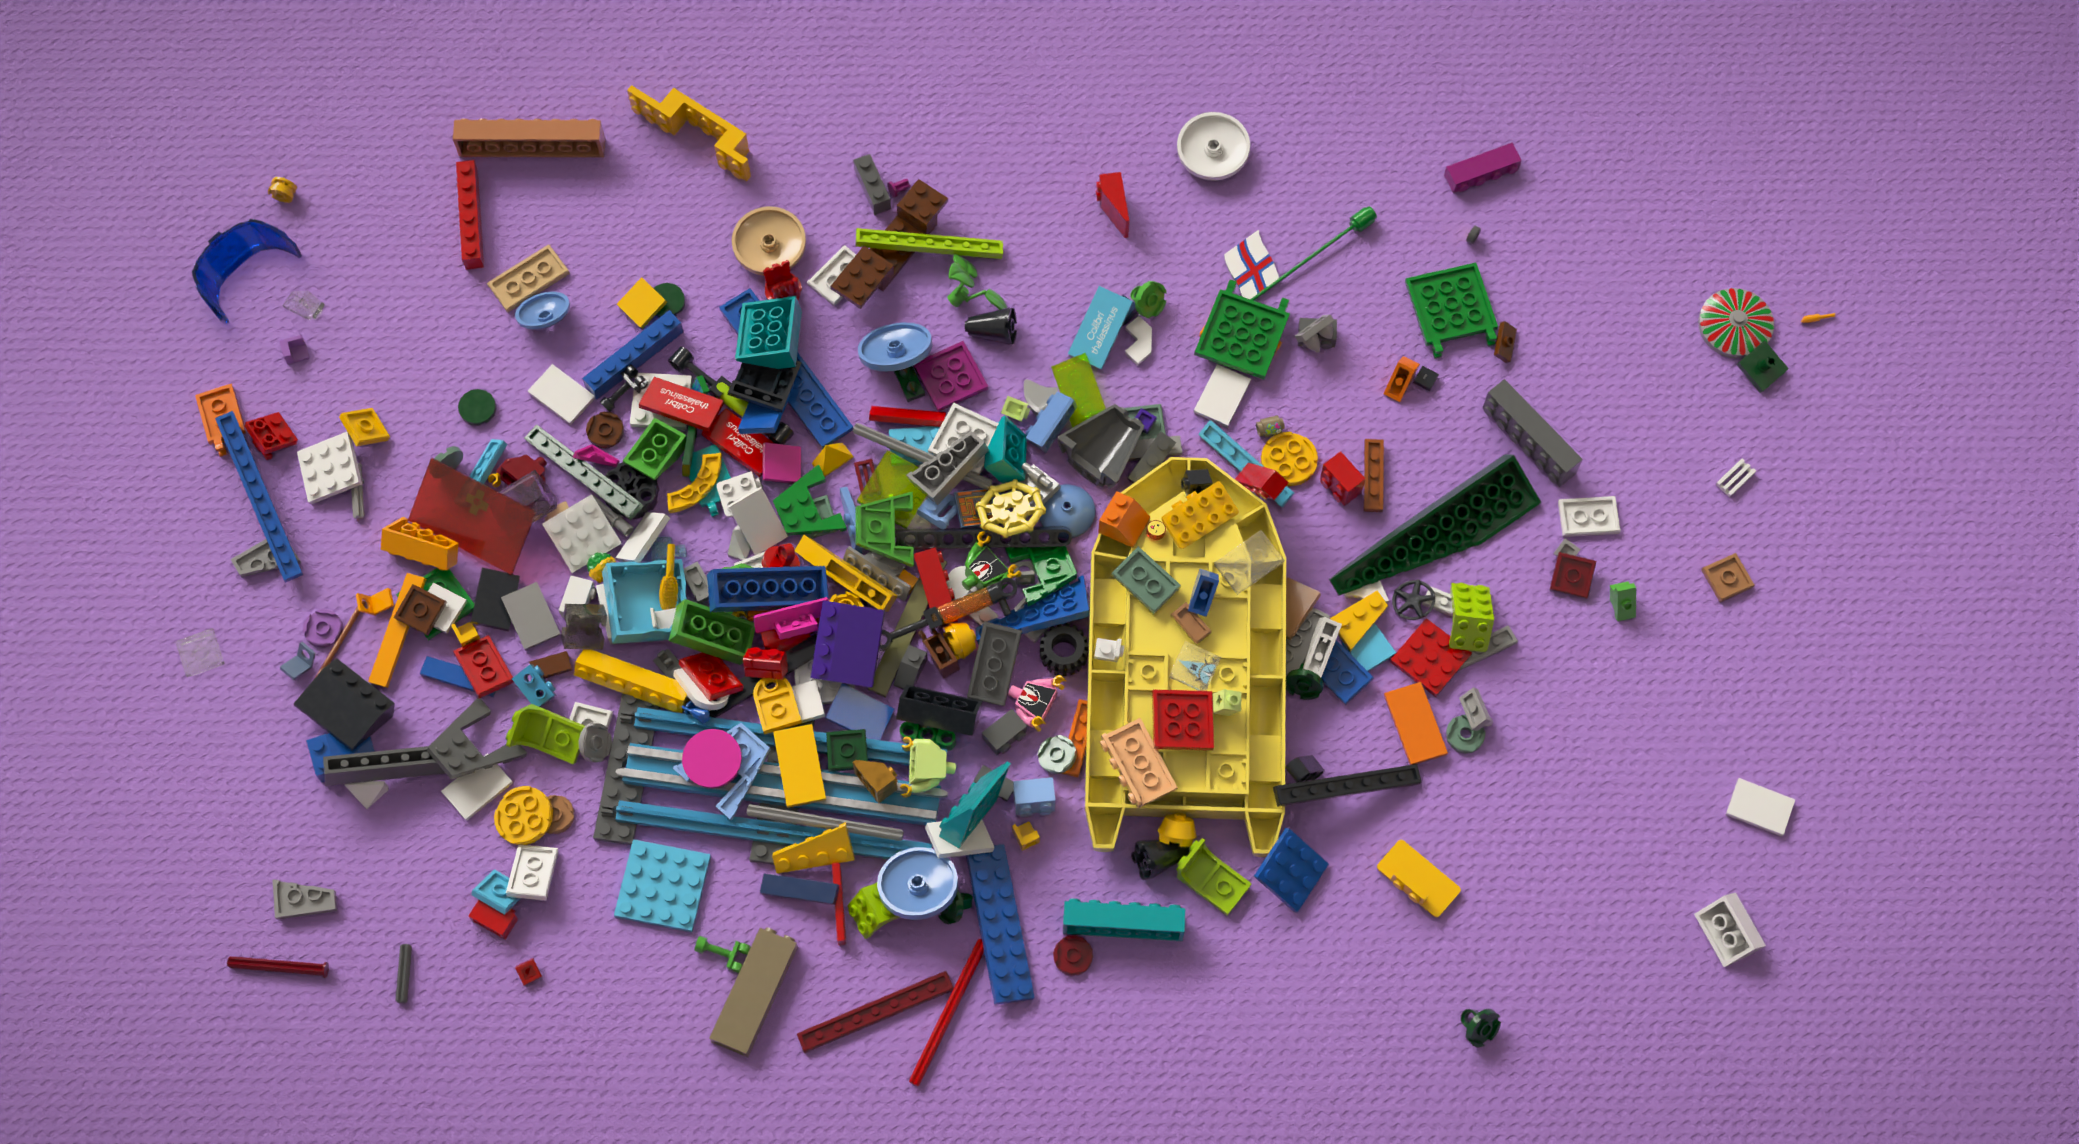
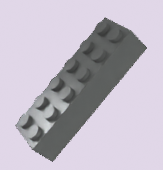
[1483,379,1583,487]

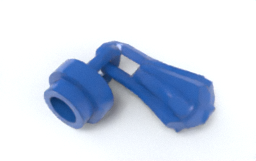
[681,701,710,724]

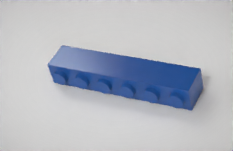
[582,310,684,400]

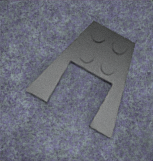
[427,698,527,779]

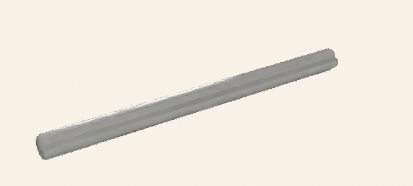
[853,423,992,490]
[747,804,904,841]

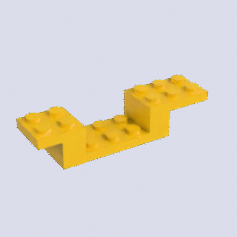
[627,85,751,182]

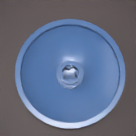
[858,322,933,371]
[877,847,958,920]

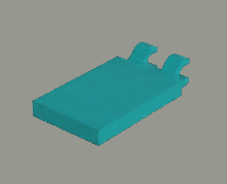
[681,444,731,517]

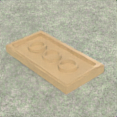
[487,244,570,313]

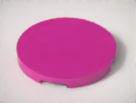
[682,729,742,789]

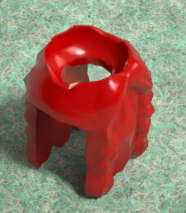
[763,260,802,300]

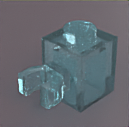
[652,537,686,561]

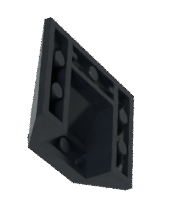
[727,361,802,413]

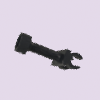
[600,364,648,412]

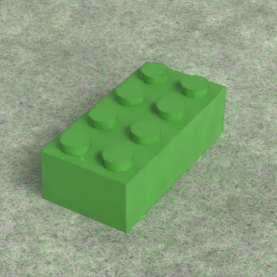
[669,599,755,665]

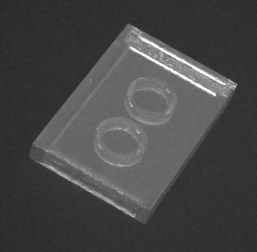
[1214,530,1285,595]

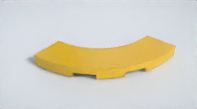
[667,453,722,513]

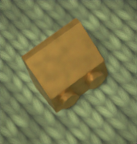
[853,760,898,804]

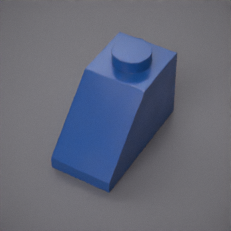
[1188,569,1219,617]

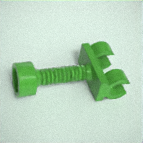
[694,936,751,973]

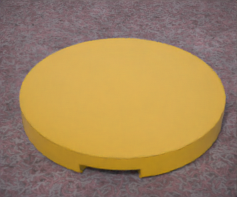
[1261,432,1318,486]
[494,786,553,845]

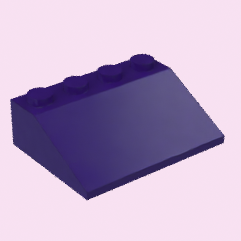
[810,600,885,688]

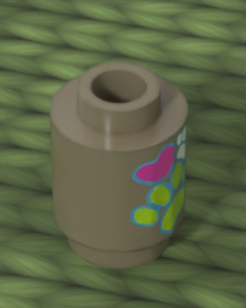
[1256,415,1285,438]

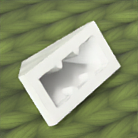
[728,525,751,560]
[345,781,388,809]

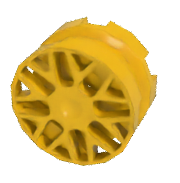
[268,177,297,203]

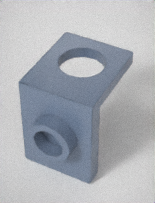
[280,642,316,680]

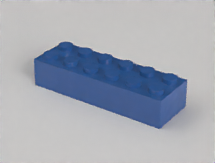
[707,566,829,612]

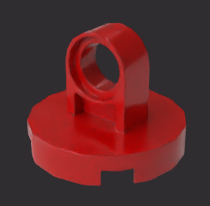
[761,543,800,568]

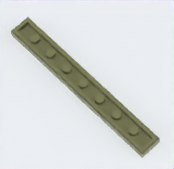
[868,560,947,698]

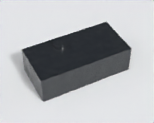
[896,685,983,736]

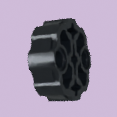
[605,462,659,519]

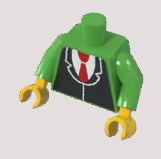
[962,532,1022,593]

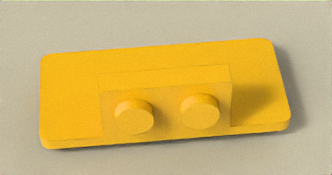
[1161,481,1239,549]
[1377,839,1461,918]

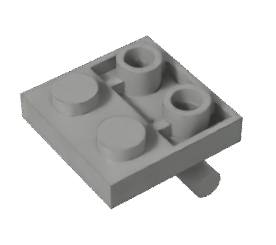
[1007,463,1061,507]

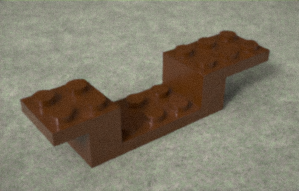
[831,179,948,309]

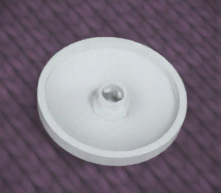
[1177,112,1250,180]

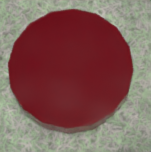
[1053,935,1093,976]

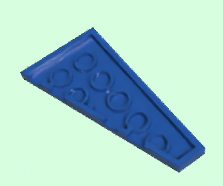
[975,575,1090,645]

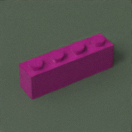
[1444,143,1522,193]

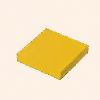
[617,277,667,329]
[339,408,390,447]

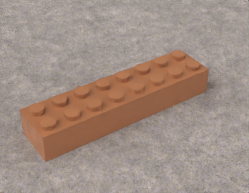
[453,119,605,157]

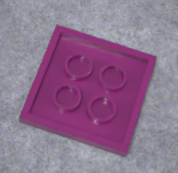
[913,341,988,412]

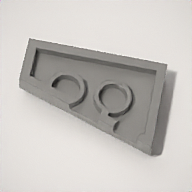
[230,539,301,577]
[273,879,337,920]

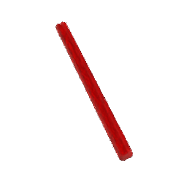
[909,939,984,1086]

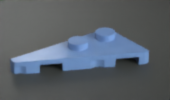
[840,487,862,554]

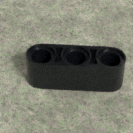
[1285,755,1325,783]

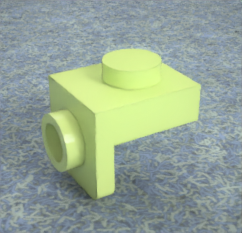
[1001,396,1030,422]

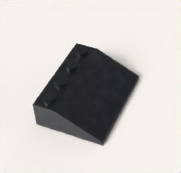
[294,658,395,751]

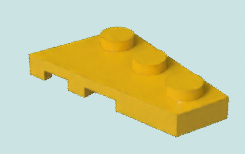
[1330,590,1388,652]

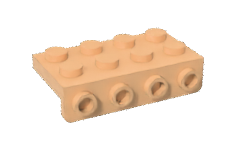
[1100,718,1177,808]

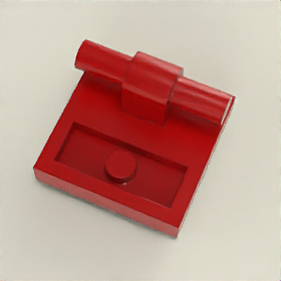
[244,412,298,460]

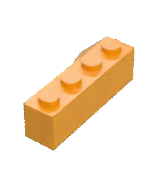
[381,517,458,570]

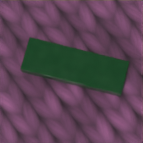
[682,425,697,477]

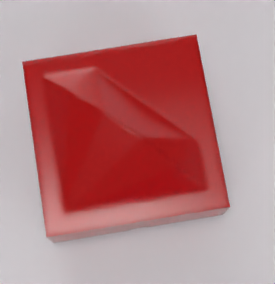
[515,958,542,985]

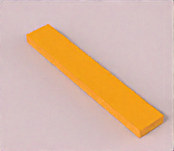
[368,573,426,688]

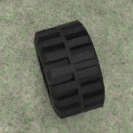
[1040,623,1088,676]

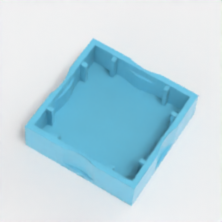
[602,559,687,644]

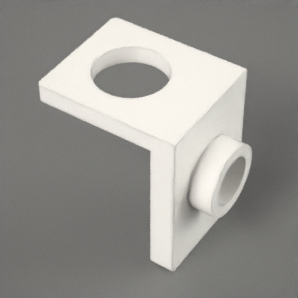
[650,608,676,629]

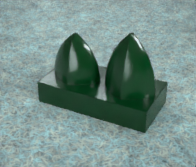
[893,366,925,402]

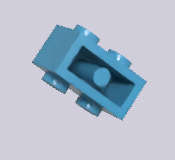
[512,664,556,707]

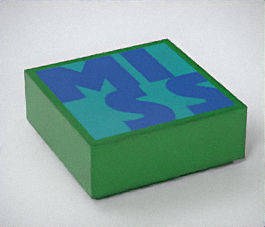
[691,375,710,395]

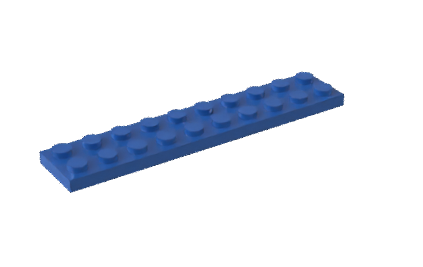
[719,288,853,450]

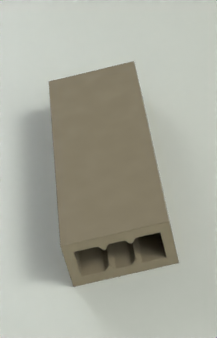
[709,927,798,1058]

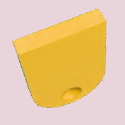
[753,677,802,735]

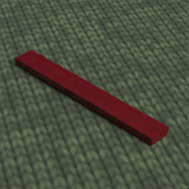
[796,971,954,1053]

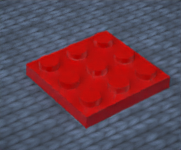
[1390,618,1472,697]
[1152,689,1214,751]

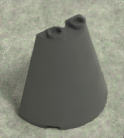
[1057,404,1144,488]

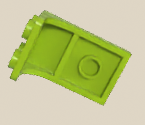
[1449,583,1494,652]
[506,704,585,764]
[1176,838,1252,916]
[848,883,900,939]

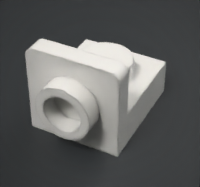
[1094,638,1124,662]

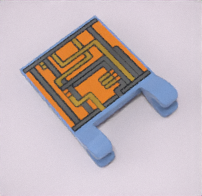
[953,489,1005,528]

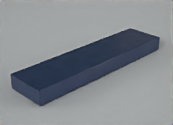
[760,873,840,905]

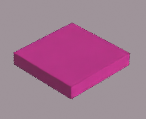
[763,443,801,484]

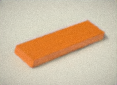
[1061,699,1087,778]

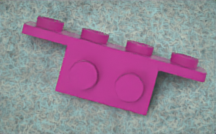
[753,597,829,639]

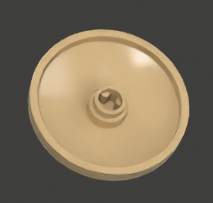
[732,207,806,276]

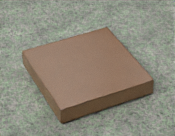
[1701,553,1755,602]

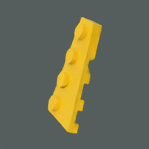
[772,822,855,874]

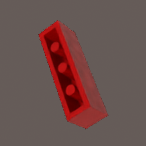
[1235,463,1289,500]
[914,547,961,629]

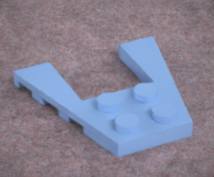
[673,723,771,820]

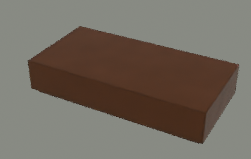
[529,651,573,679]

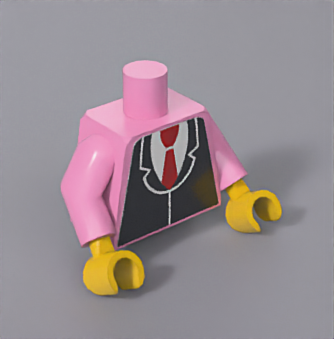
[1008,675,1067,732]

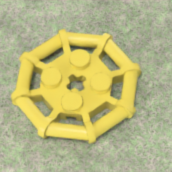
[975,479,1046,538]

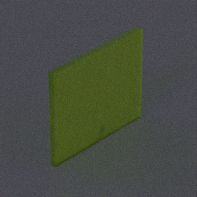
[856,450,926,529]

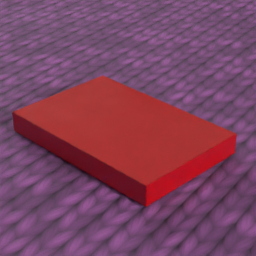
[453,635,514,699]
[679,652,743,701]

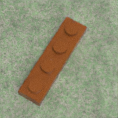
[1364,439,1384,512]

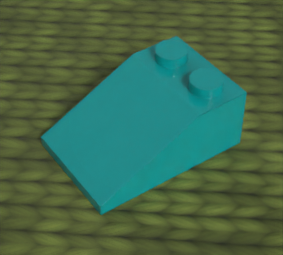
[984,415,1027,484]

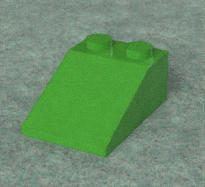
[623,417,687,480]

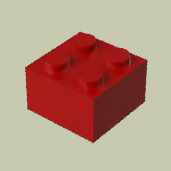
[1320,451,1366,506]

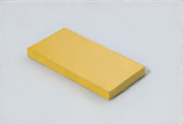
[773,724,826,808]

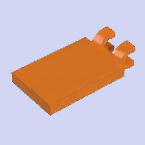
[195,383,246,457]

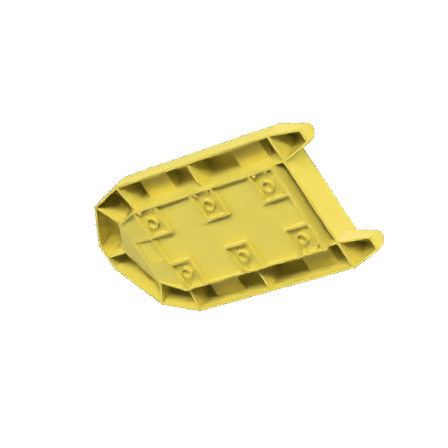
[1085,457,1286,857]

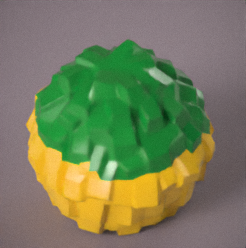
[587,552,617,583]

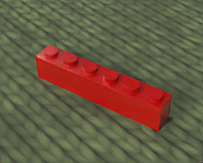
[456,160,484,270]

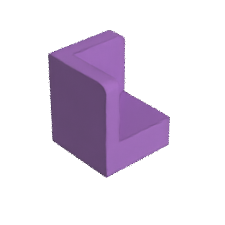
[280,335,309,365]

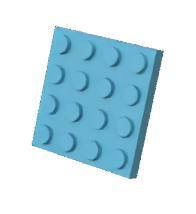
[614,839,711,932]

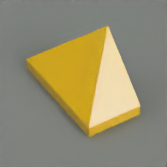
[812,442,854,477]

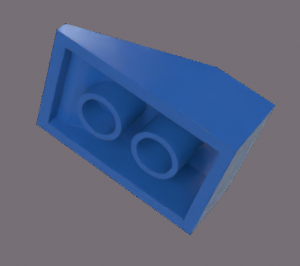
[306,733,375,783]

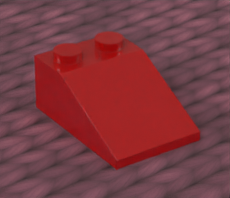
[1096,172,1129,238]

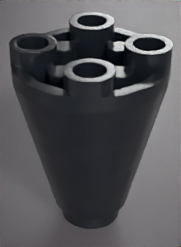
[1131,840,1189,880]

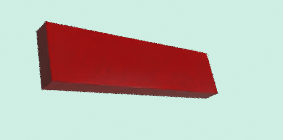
[869,406,946,427]
[832,862,846,946]

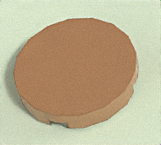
[546,795,575,834]

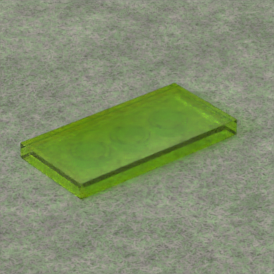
[1051,353,1106,427]

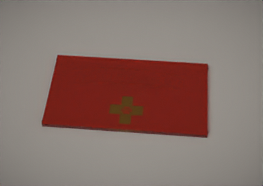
[408,458,536,575]

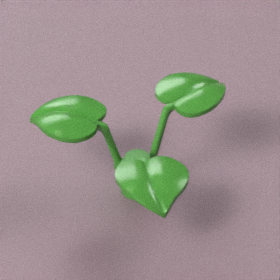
[947,254,1007,310]

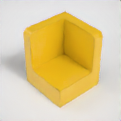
[451,622,480,647]
[1012,822,1040,851]

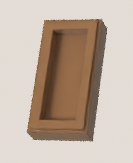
[1171,602,1212,645]

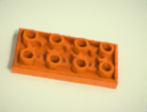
[1384,682,1448,765]

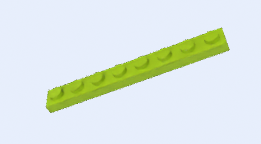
[855,228,1003,259]

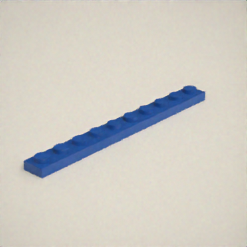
[215,411,303,583]

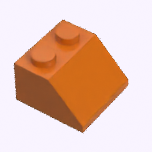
[1098,491,1151,548]

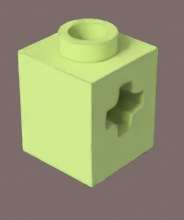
[1212,689,1241,716]

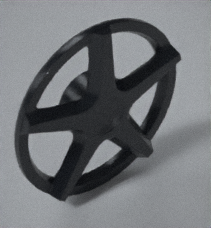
[1392,579,1435,620]

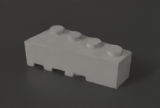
[906,431,989,505]

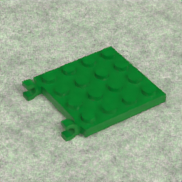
[1405,263,1498,358]
[1194,279,1290,380]

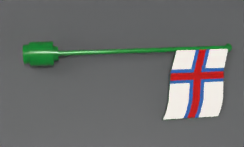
[1224,206,1377,301]

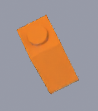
[1383,356,1420,402]

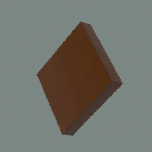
[393,584,447,636]

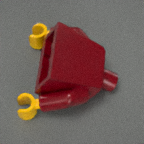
[488,455,547,514]

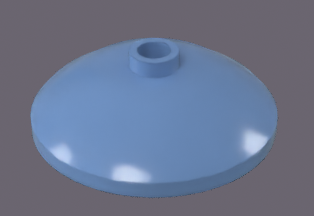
[515,292,570,330]
[1039,484,1095,539]

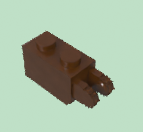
[918,627,960,679]

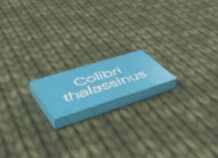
[1068,286,1133,369]

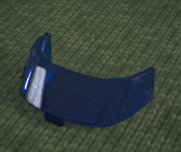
[192,219,302,324]

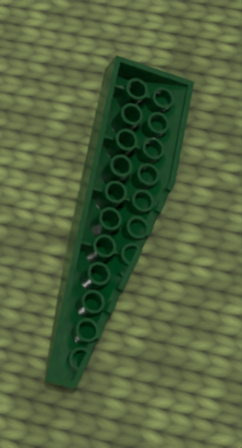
[1329,454,1542,596]

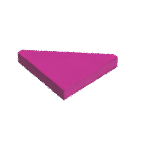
[573,444,620,467]

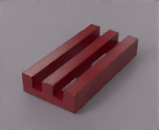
[854,459,881,499]

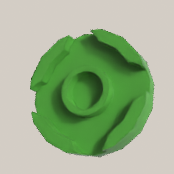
[1130,281,1167,318]

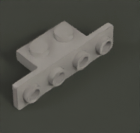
[843,546,911,601]

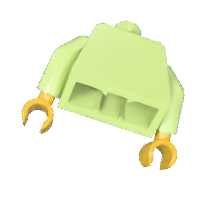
[900,737,956,798]

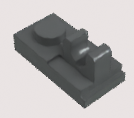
[653,649,681,680]

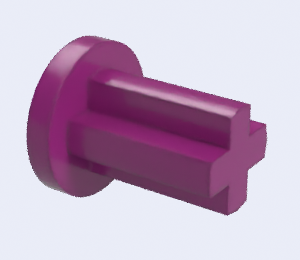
[887,179,911,198]

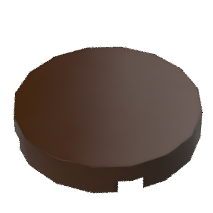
[586,412,624,448]

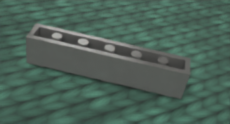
[323,746,446,786]

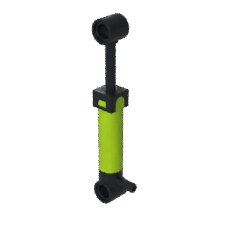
[668,346,794,445]

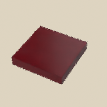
[1550,552,1597,599]

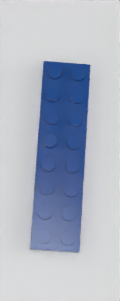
[966,844,1035,1005]

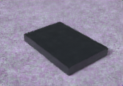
[470,567,520,631]

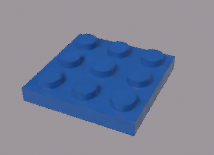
[1254,828,1329,912]

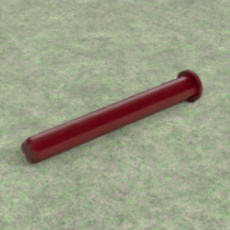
[227,956,329,978]

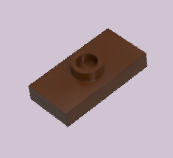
[1494,321,1517,363]

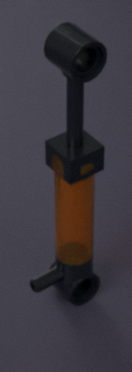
[879,577,1017,651]

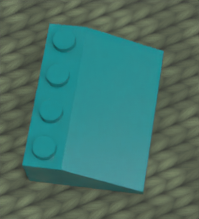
[735,296,802,369]
[939,762,1011,848]

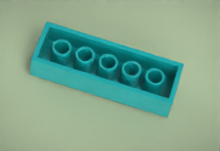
[1063,899,1186,941]

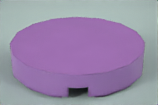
[303,609,343,647]

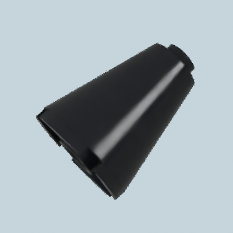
[964,307,1017,345]

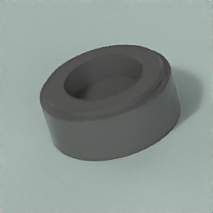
[1466,225,1481,244]

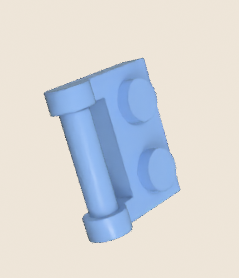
[916,494,957,529]

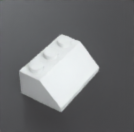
[1694,893,1766,967]

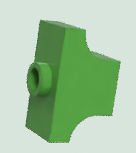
[1610,582,1636,621]

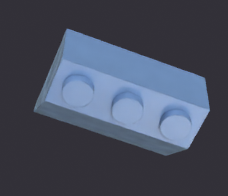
[1025,391,1077,453]

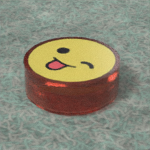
[1146,520,1166,540]

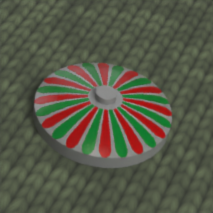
[1698,288,1774,359]

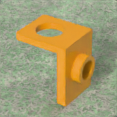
[356,588,394,616]

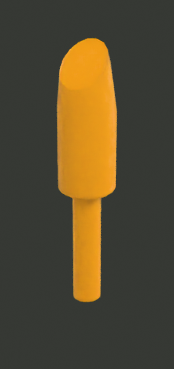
[1801,313,1836,323]

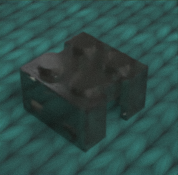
[561,604,607,650]

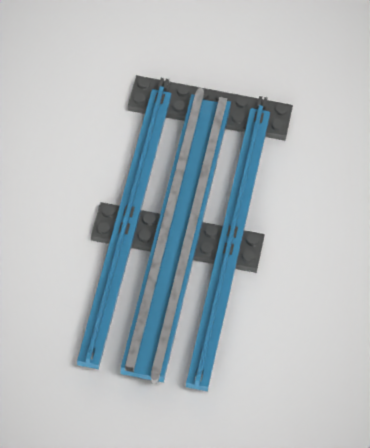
[593,693,948,865]

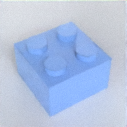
[1013,777,1055,817]

